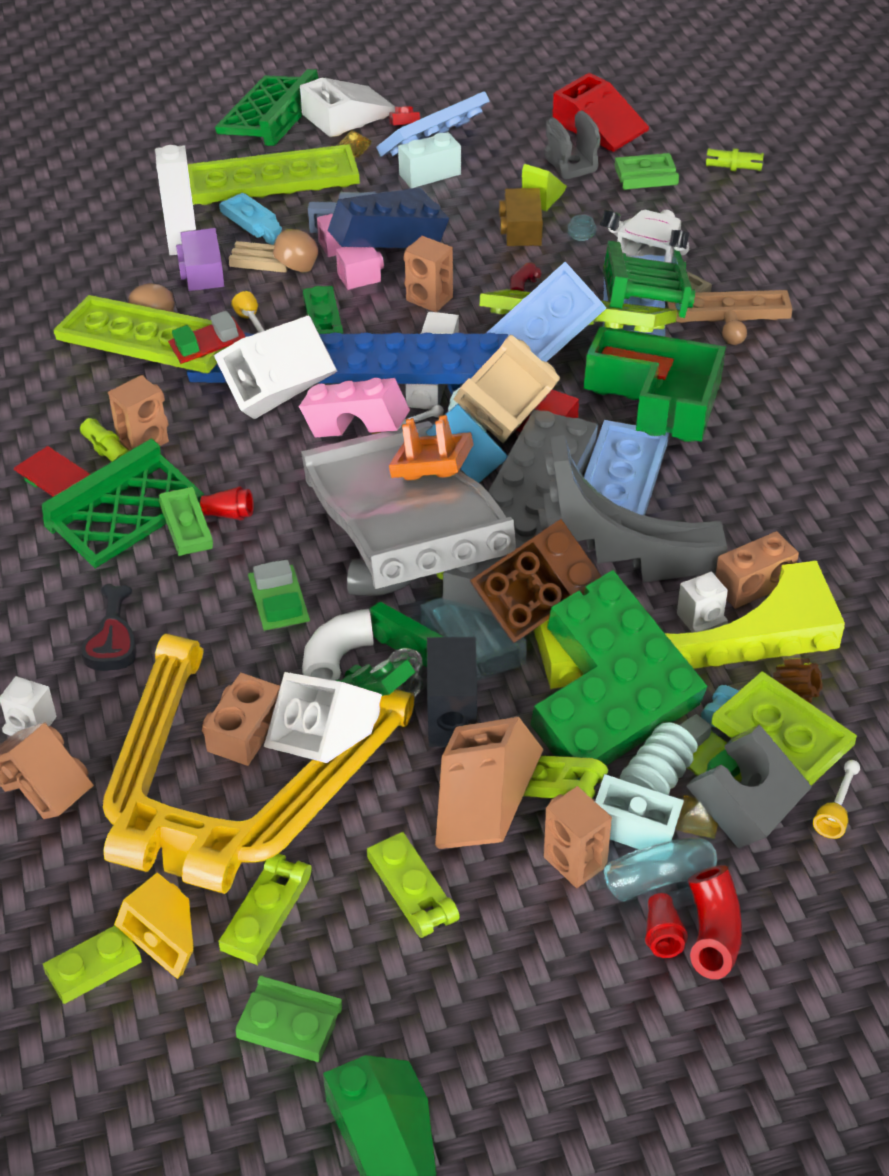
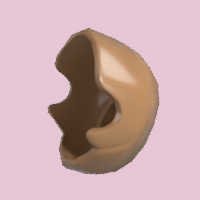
[273,229,318,272]
[128,283,175,312]

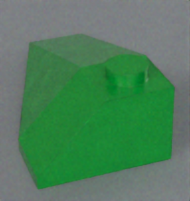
[323,1055,437,1176]

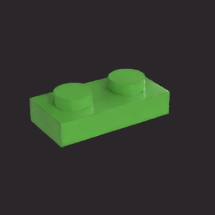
[159,487,213,556]

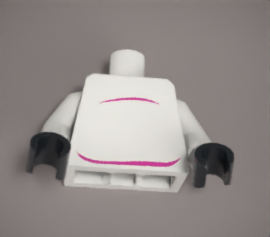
[600,210,689,263]

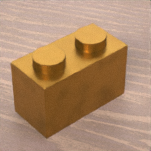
[499,188,543,246]

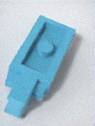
[219,193,282,245]

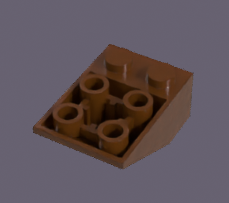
[470,519,602,644]

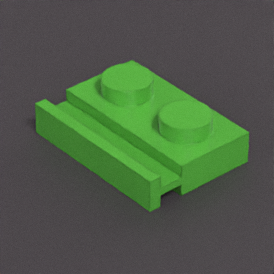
[615,153,679,190]
[235,976,342,1063]

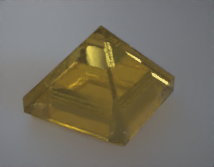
[337,130,371,158]
[675,795,718,839]

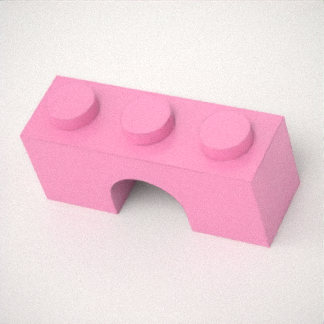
[317,214,384,290]
[299,378,410,438]

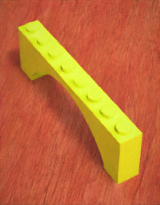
[534,561,845,689]

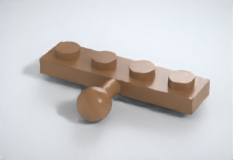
[665,290,792,345]

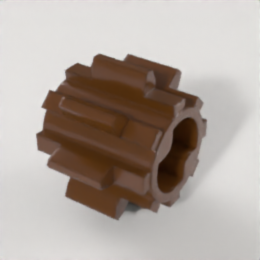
[773,658,823,703]

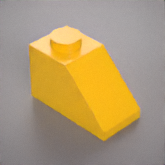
[114,872,193,979]

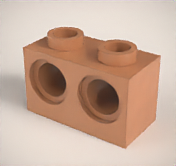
[404,236,453,312]
[108,375,169,451]
[716,531,799,609]
[202,672,280,766]
[544,786,612,888]

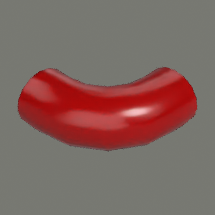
[688,865,742,979]

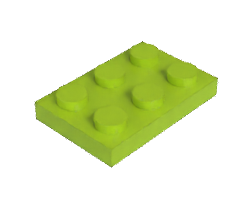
[711,671,857,785]

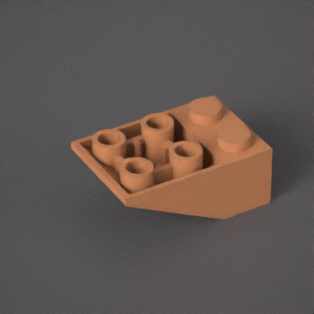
[435,717,543,849]

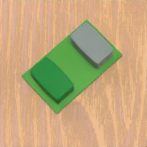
[248,560,310,631]

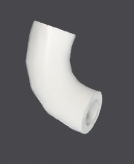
[302,609,373,681]

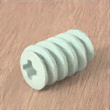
[620,722,698,795]

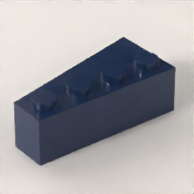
[327,187,450,248]

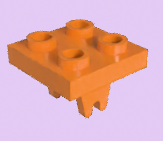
[389,415,474,480]

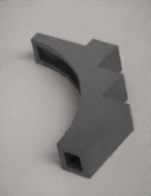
[538,435,727,583]

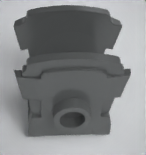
[544,110,601,179]

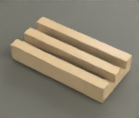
[229,241,289,273]

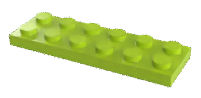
[188,144,360,205]
[479,289,677,332]
[53,295,240,374]

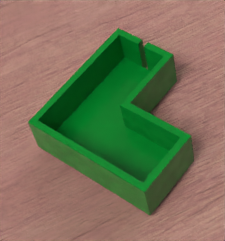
[584,326,726,442]
[530,570,708,780]

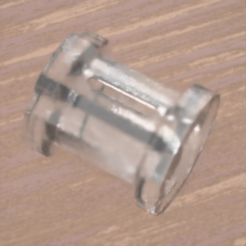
[389,648,423,697]

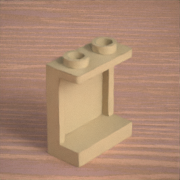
[453,334,560,443]

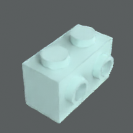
[398,132,461,188]
[595,774,684,858]

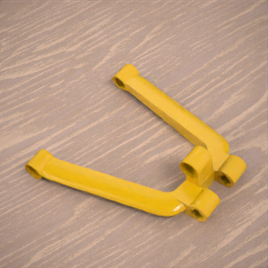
[103,634,415,894]

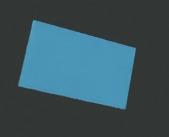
[426,404,508,483]

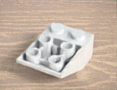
[300,77,395,138]
[214,315,337,419]

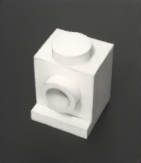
[677,571,728,633]
[0,676,57,736]

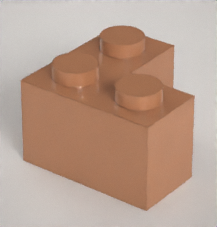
[0,722,94,819]

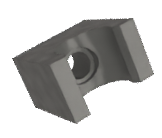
[686,724,812,849]

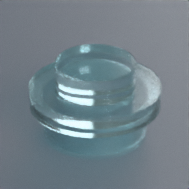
[567,215,597,241]

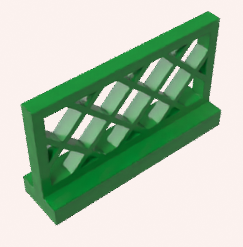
[215,69,319,146]
[42,438,204,569]

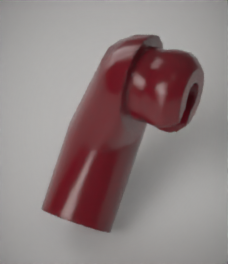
[510,262,542,291]

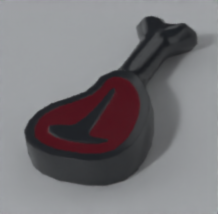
[81,584,137,671]

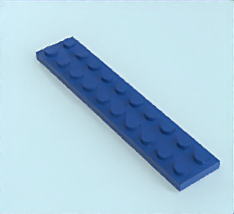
[187,332,508,384]

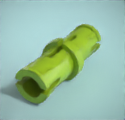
[706,148,764,171]
[80,418,130,462]

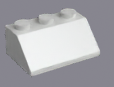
[264,672,382,763]

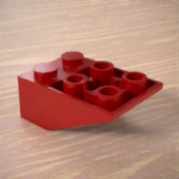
[553,73,649,152]

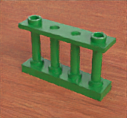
[603,240,695,318]

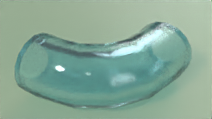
[604,838,717,901]

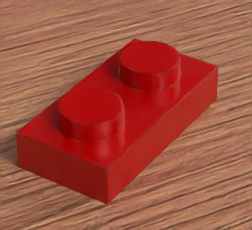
[389,106,420,125]

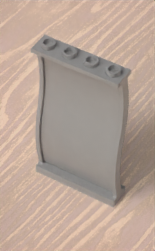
[301,421,516,589]

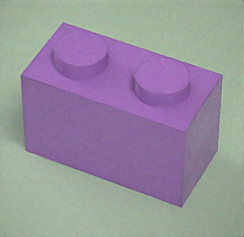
[176,228,224,291]

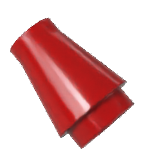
[200,486,254,521]
[645,893,688,958]

